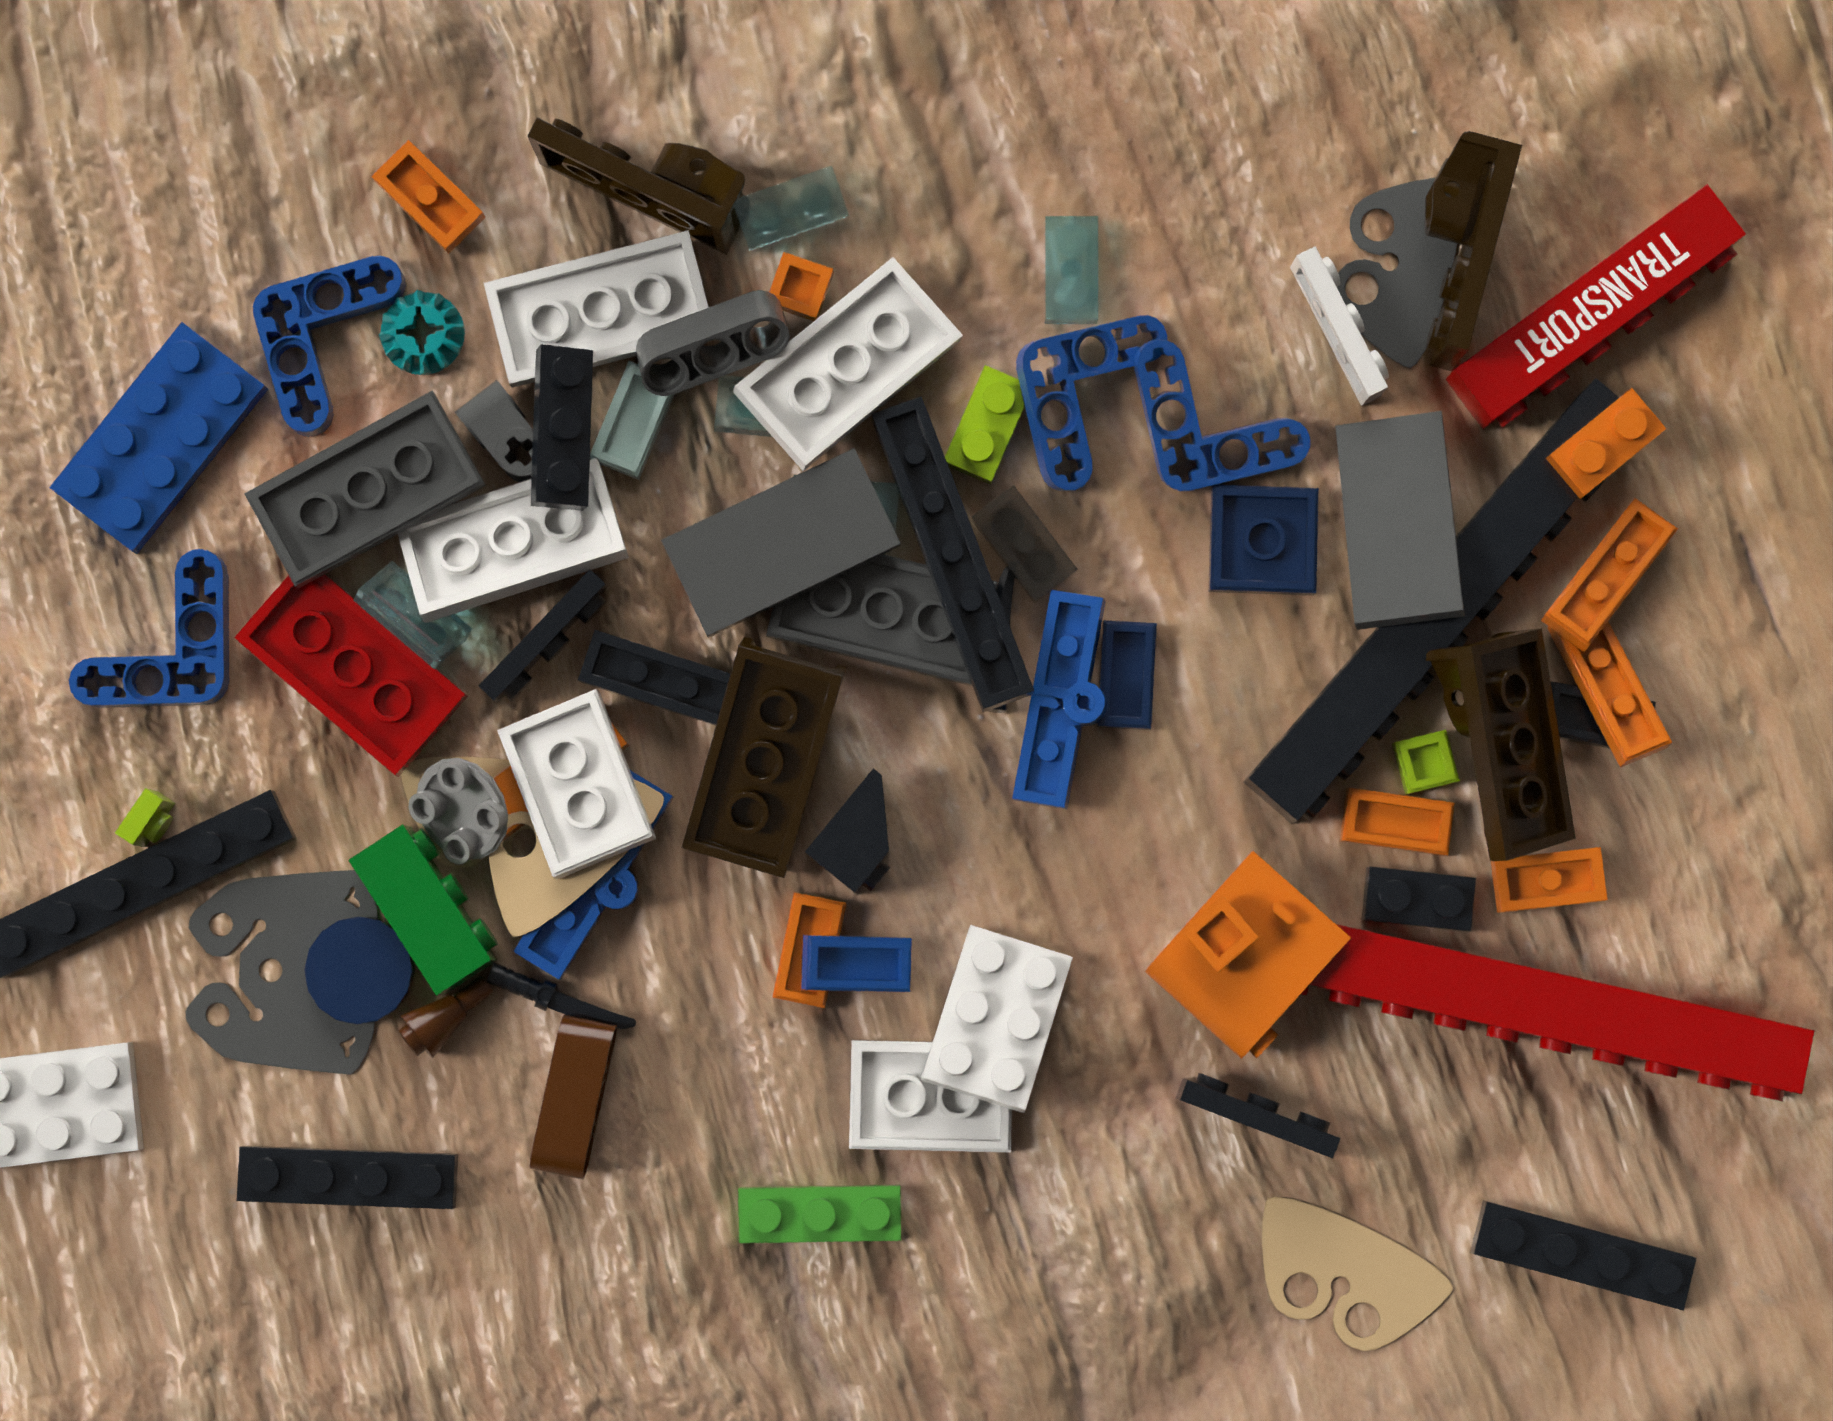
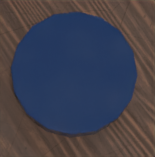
[304,916,415,1024]

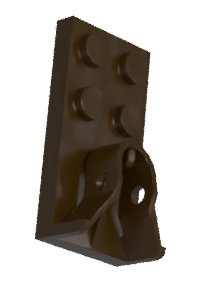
[527,117,750,255]
[1424,131,1522,371]
[1426,628,1576,861]
[681,637,847,878]

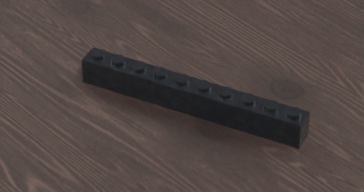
[1243,378,1619,824]

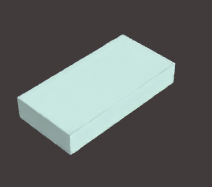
[590,361,674,480]

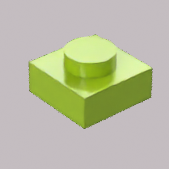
[115,788,175,847]

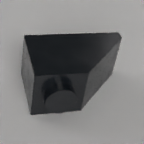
[805,768,891,894]

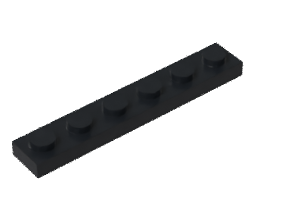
[871,396,1034,712]
[0,790,297,978]

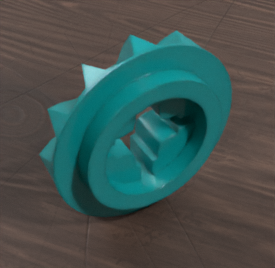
[379,290,465,375]

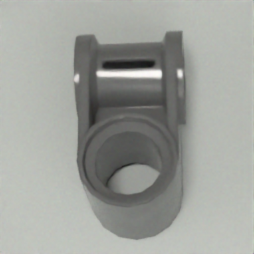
[455,380,533,482]

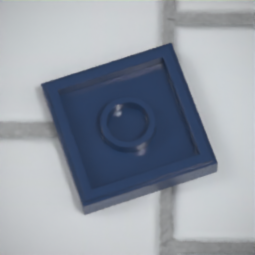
[1208,485,1319,596]

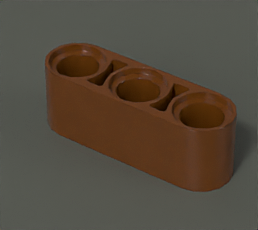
[530,1015,617,1180]

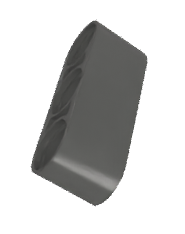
[636,290,790,396]

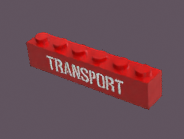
[1445,184,1746,430]

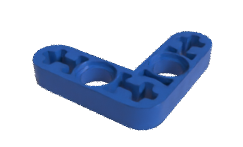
[253,255,406,437]
[1016,315,1167,491]
[1134,339,1310,491]
[69,549,229,708]

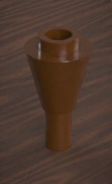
[398,975,493,1058]

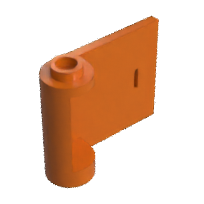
[1145,851,1351,1059]

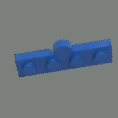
[1012,590,1108,810]
[513,770,674,980]

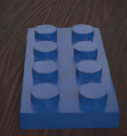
[49,322,268,554]

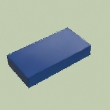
[801,935,912,992]

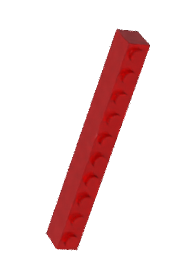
[1277,915,1815,1102]

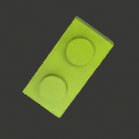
[945,365,1025,485]

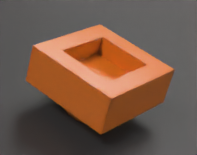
[769,252,834,321]
[1182,896,1259,973]

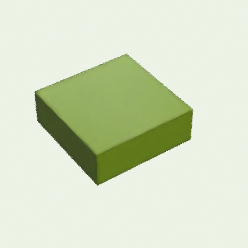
[1392,730,1460,795]

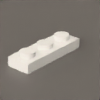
[1290,246,1389,406]

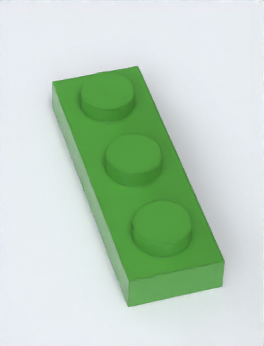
[738,1185,901,1243]

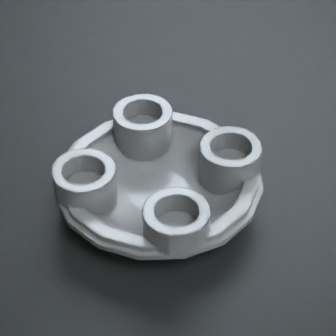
[408,758,508,864]

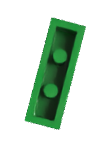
[348,824,498,996]

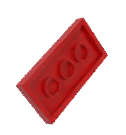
[234,574,468,777]

